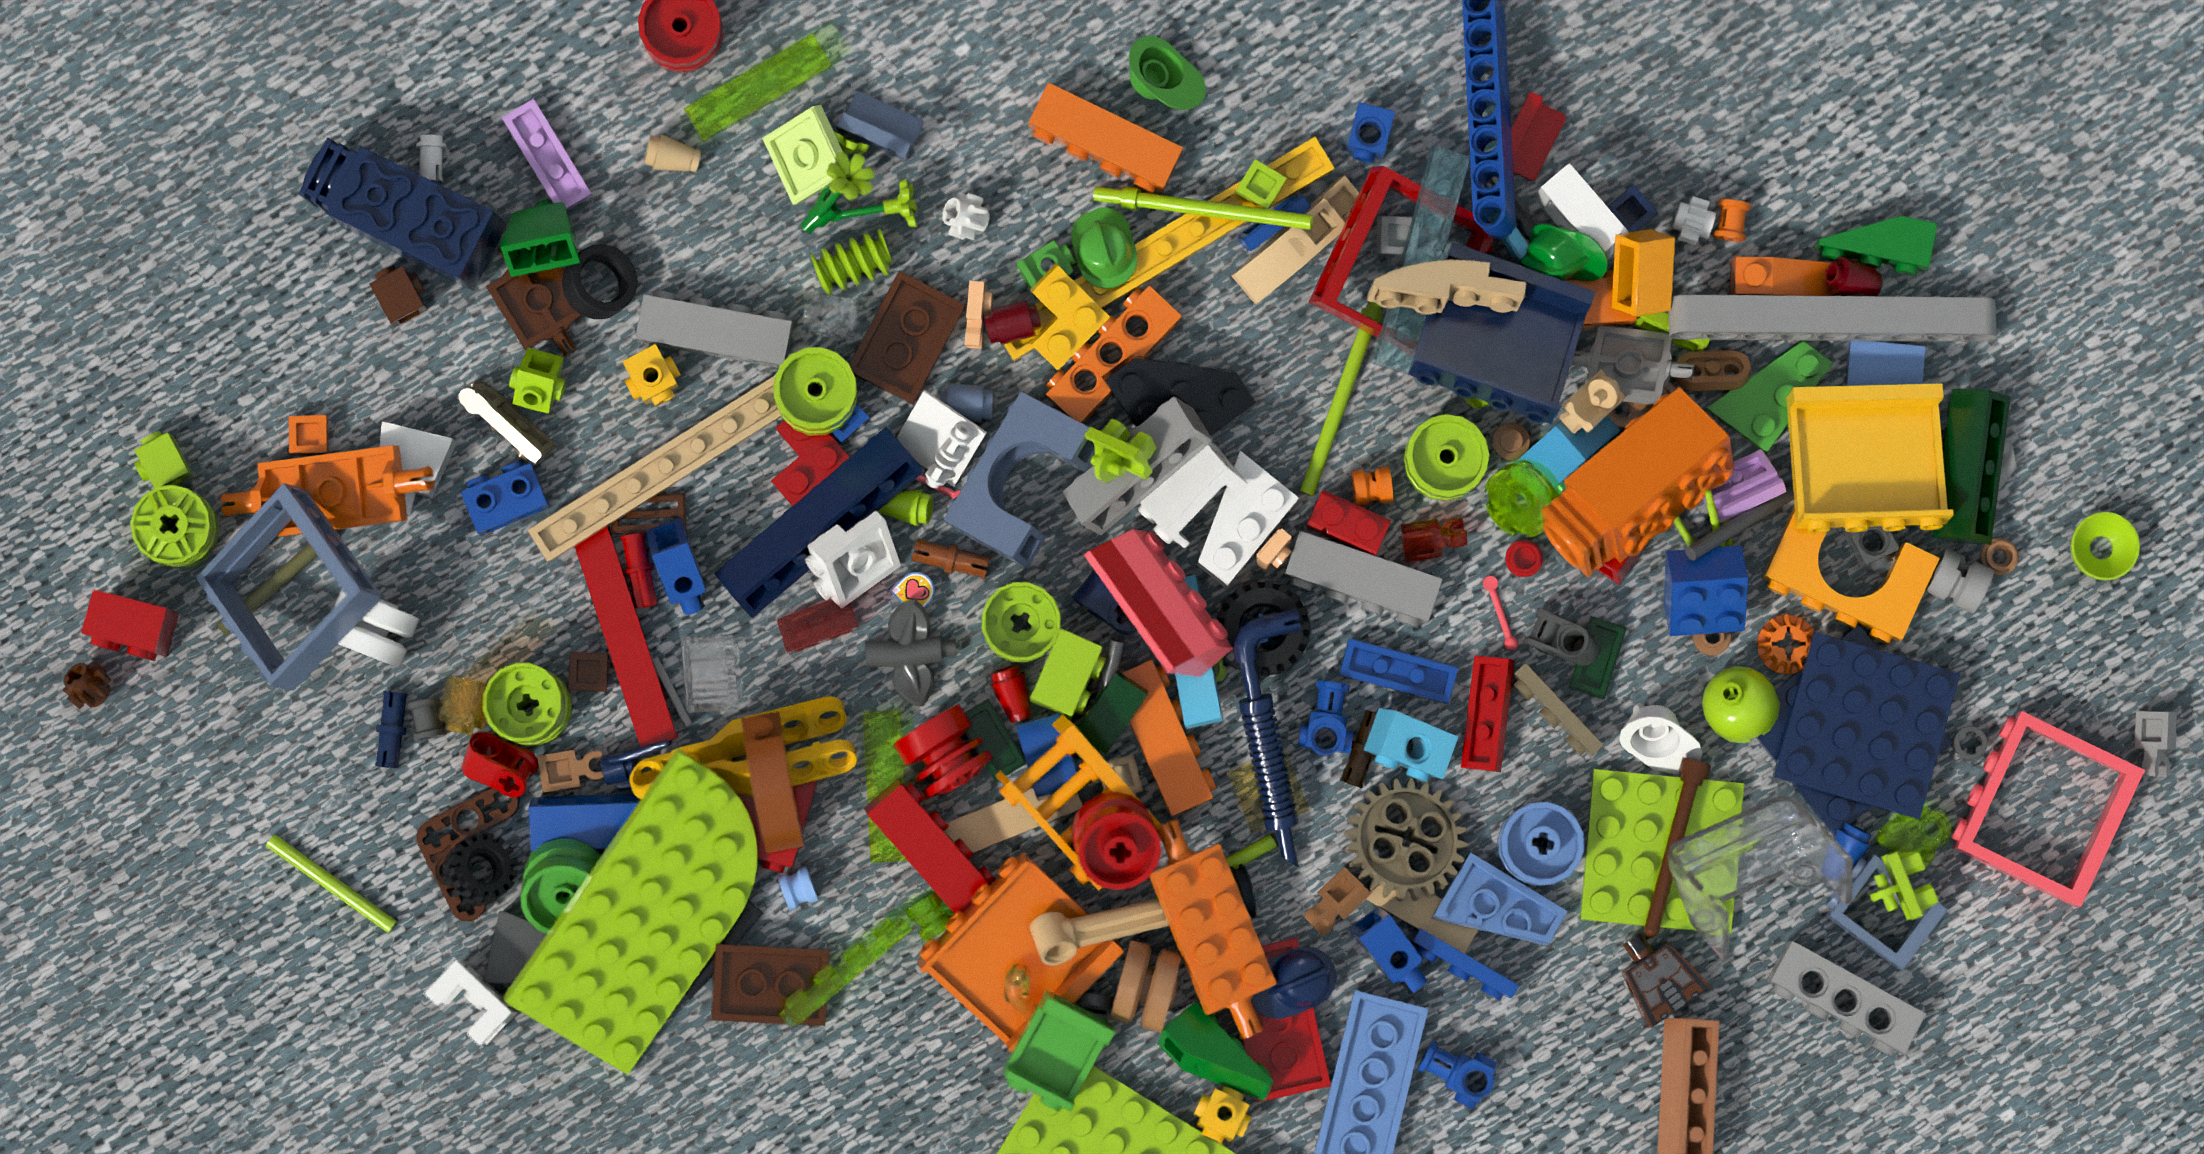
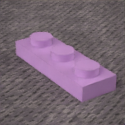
[502,98,593,211]

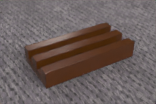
[611,493,687,535]

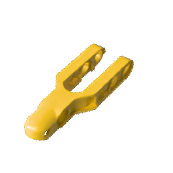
[630,696,857,799]

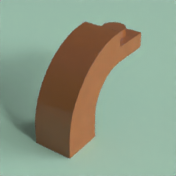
[742,711,804,853]

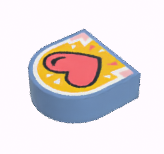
[889,572,935,609]

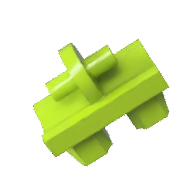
[1084,419,1157,483]
[1869,850,1938,920]

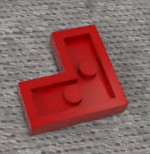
[771,421,850,506]

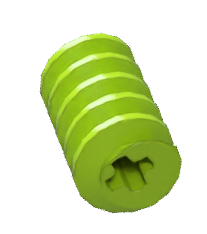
[809,228,892,295]

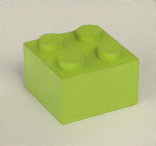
[1030,629,1106,720]

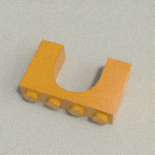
[1761,505,1940,645]

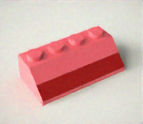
[1084,529,1233,677]

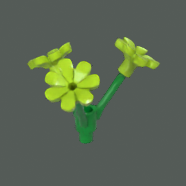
[801,132,918,234]

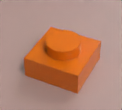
[288,415,329,455]

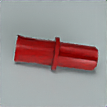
[620,532,657,609]

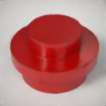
[1505,540,1543,578]

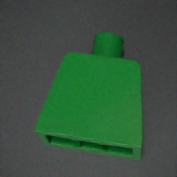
[500,200,580,277]

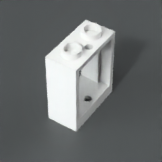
[1534,163,1629,262]

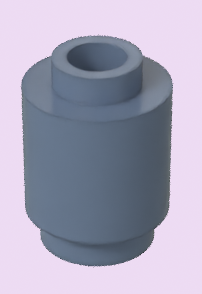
[940,384,993,423]

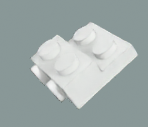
[805,511,901,609]

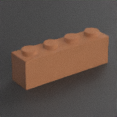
[1658,1018,1719,1154]

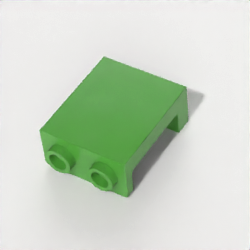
[1003,989,1115,1111]

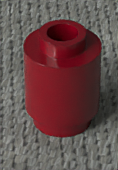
[1825,257,1883,296]
[984,300,1041,345]

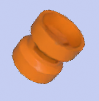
[1351,466,1393,507]

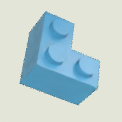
[1511,416,1621,500]

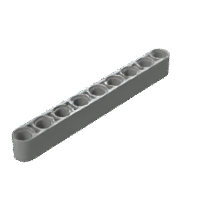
[1668,295,1997,342]

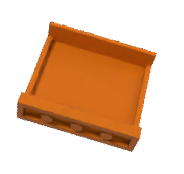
[917,852,1124,1053]

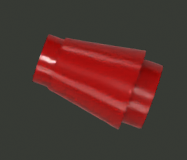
[989,664,1032,723]

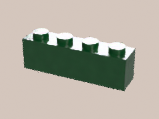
[1932,389,2011,545]

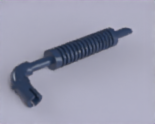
[1234,607,1301,867]

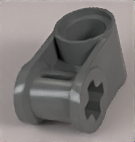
[1523,608,1601,666]

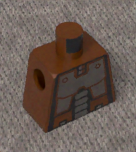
[1621,932,1711,1028]

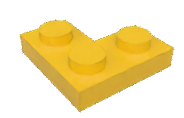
[1030,263,1110,370]

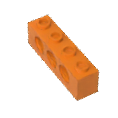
[1046,285,1182,424]

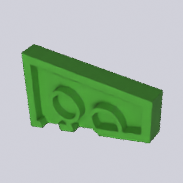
[1706,341,1833,454]

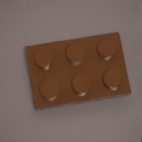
[849,271,966,406]
[711,944,829,1026]

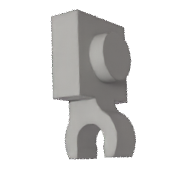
[2134,711,2177,777]

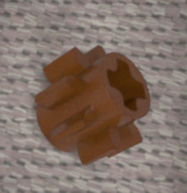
[63,661,111,709]

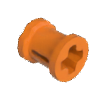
[1713,199,1751,242]

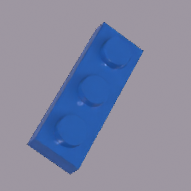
[1339,638,1458,705]
[1411,928,1519,1001]

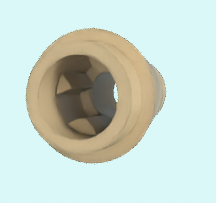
[644,133,701,172]

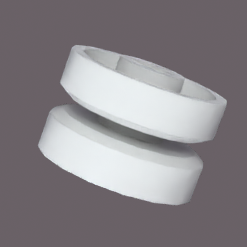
[335,589,420,668]

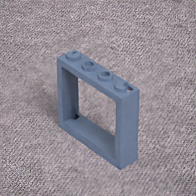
[196,483,382,691]

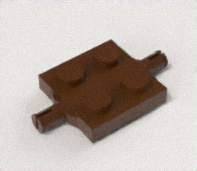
[486,247,584,357]

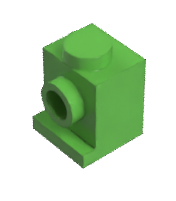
[1016,240,1076,298]

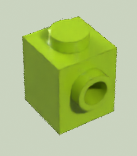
[134,431,194,489]

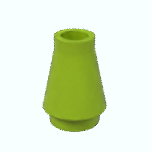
[877,490,933,527]

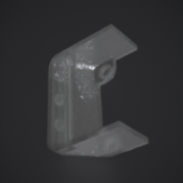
[1668,796,1853,960]

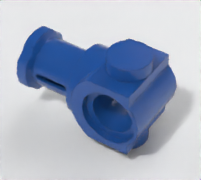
[1298,680,1353,756]
[1417,1040,1498,1110]

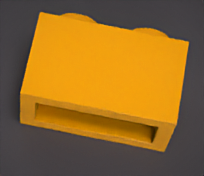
[1612,229,1675,316]

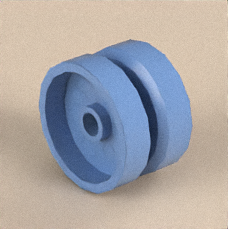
[1497,802,1584,886]

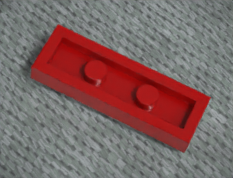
[1461,655,1515,772]

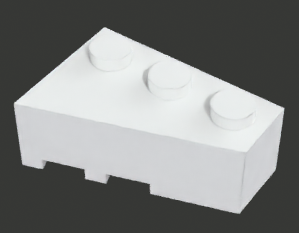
[1197,451,1299,588]

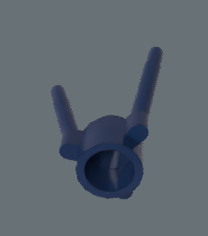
[601,740,672,792]

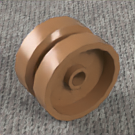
[1109,939,1182,1033]

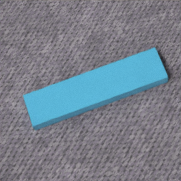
[1175,575,1224,729]

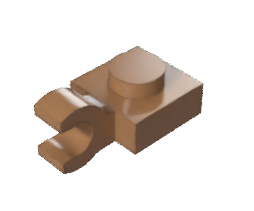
[1304,867,1371,936]

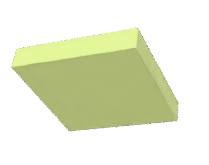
[762,104,843,205]

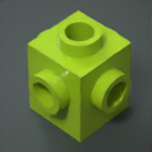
[509,347,566,414]

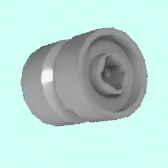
[1925,547,1994,614]

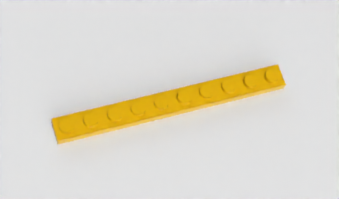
[1004,137,1335,362]

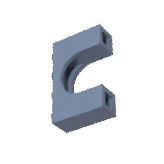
[944,391,1095,569]

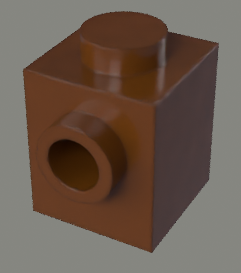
[369,265,428,327]

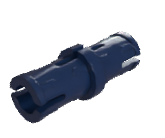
[375,691,408,769]

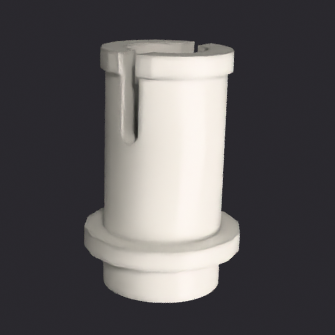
[416,135,446,182]

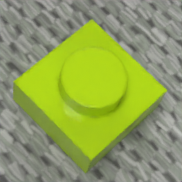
[1235,159,1287,209]

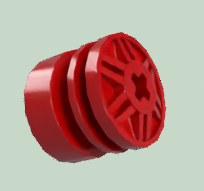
[893,704,993,800]

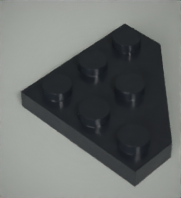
[1102,355,1256,436]

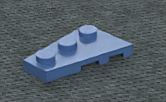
[1432,852,1568,946]

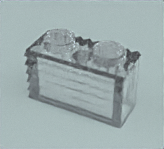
[681,634,743,714]

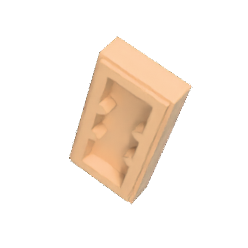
[1256,528,1292,573]

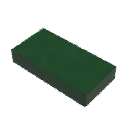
[1568,616,1627,700]
[1077,671,1148,754]
[965,699,1027,782]

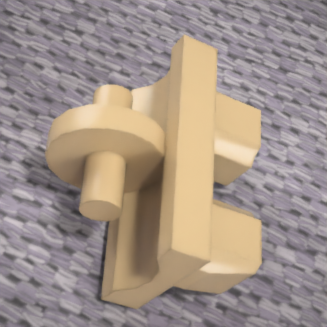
[1559,369,1626,434]

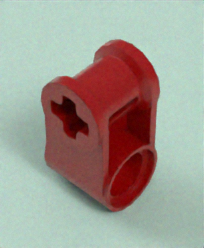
[461,732,539,797]

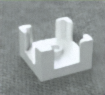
[424,960,519,1046]

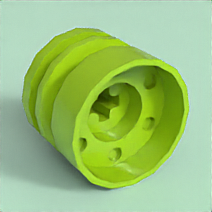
[130,485,220,569]
[982,582,1060,663]
[483,663,572,746]

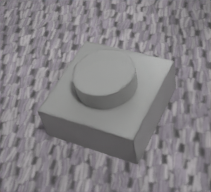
[1376,216,1418,255]

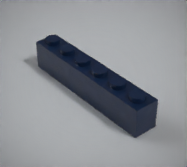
[714,427,924,618]

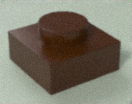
[568,652,609,692]

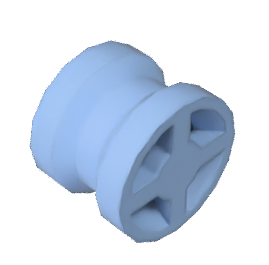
[778,866,819,911]

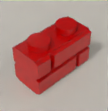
[1306,490,1391,556]

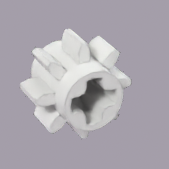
[942,193,989,240]
[1671,196,1716,245]

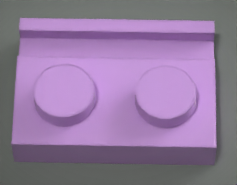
[1703,449,1786,523]

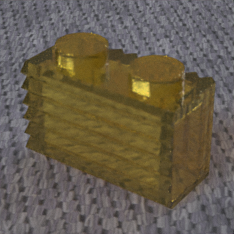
[438,676,487,736]

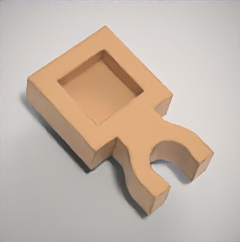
[964,281,993,349]

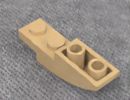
[1231,176,1359,304]
[1367,260,1526,314]

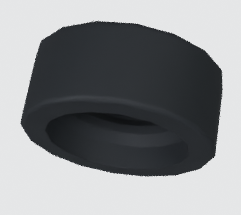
[561,244,638,320]

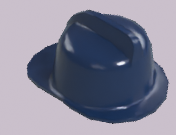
[1250,946,1337,1019]

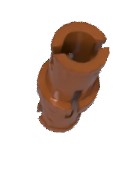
[912,538,990,579]

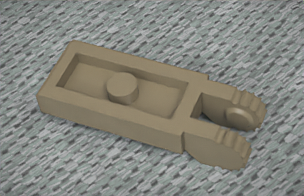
[458,380,556,465]

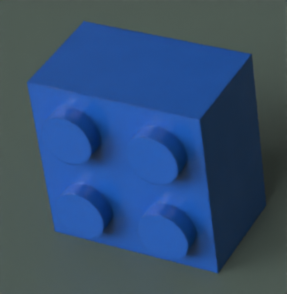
[1664,545,1748,636]

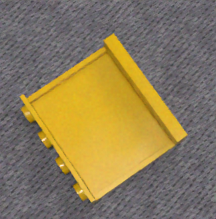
[1786,383,1954,533]

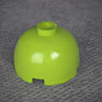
[1702,666,1780,743]

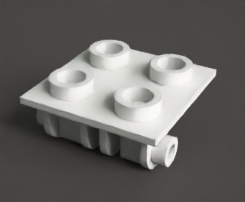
[897,390,987,488]

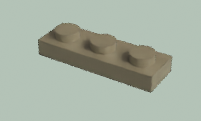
[1513,663,1604,757]

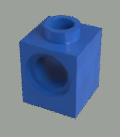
[1346,102,1395,163]

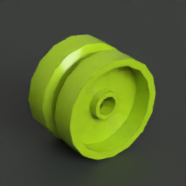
[774,347,857,436]
[1403,414,1489,502]

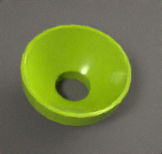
[2070,512,2140,581]

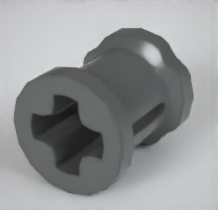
[407,697,447,741]

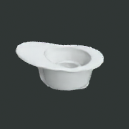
[1619,703,1702,775]

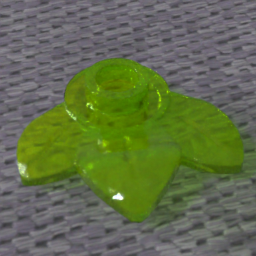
[1876,804,1952,867]

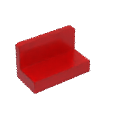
[1511,91,1566,182]

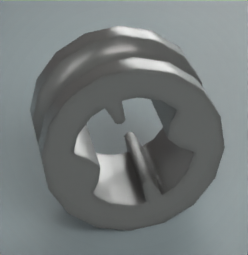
[1951,726,1988,760]

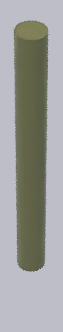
[216,534,340,635]

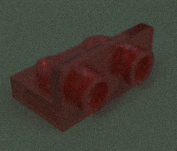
[777,599,860,655]

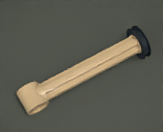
[1030,864,1256,966]

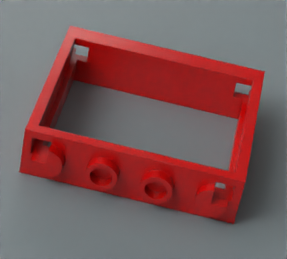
[1309,166,1494,357]

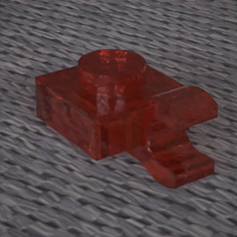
[1400,518,1468,563]

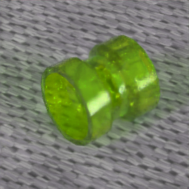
[905,892,951,943]

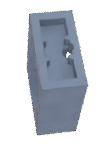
[1825,855,1948,970]

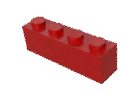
[864,778,996,914]

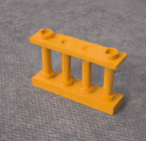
[995,714,1161,891]

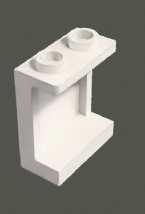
[1138,442,1248,548]

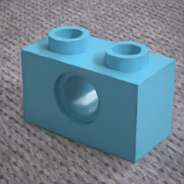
[1364,708,1458,782]

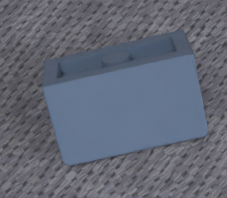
[837,91,924,162]

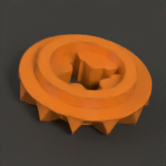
[1757,614,1815,675]

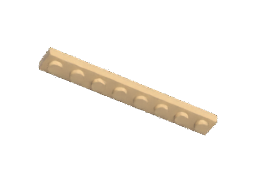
[527,375,782,563]

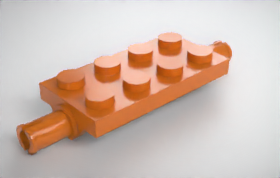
[221,445,435,538]
[1149,819,1277,1039]

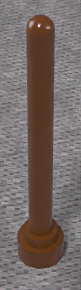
[1644,757,1711,937]

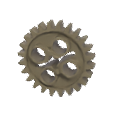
[1344,778,1468,902]

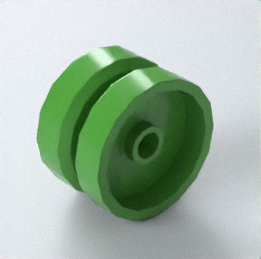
[521,839,601,934]

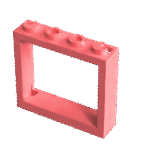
[1951,711,2145,907]

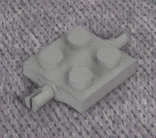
[1571,326,1695,405]

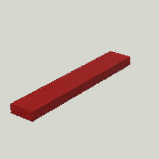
[575,526,679,747]

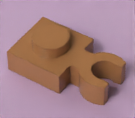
[537,750,604,795]

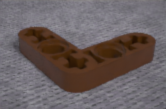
[416,788,520,922]

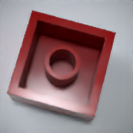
[81,589,179,661]

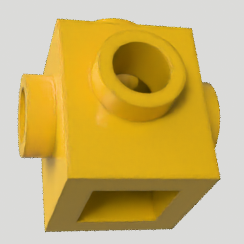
[622,344,681,406]
[1194,1086,1251,1144]

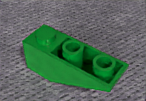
[1814,216,1938,276]
[1157,1002,1274,1101]

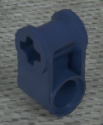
[1072,570,1138,635]

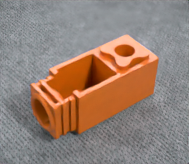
[1541,387,1735,578]

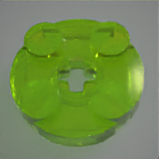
[1485,460,1560,537]

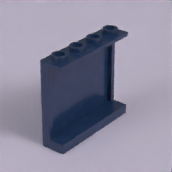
[1408,242,1595,424]

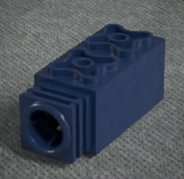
[299,138,507,291]

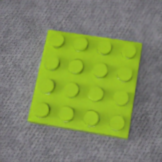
[1580,769,1744,934]

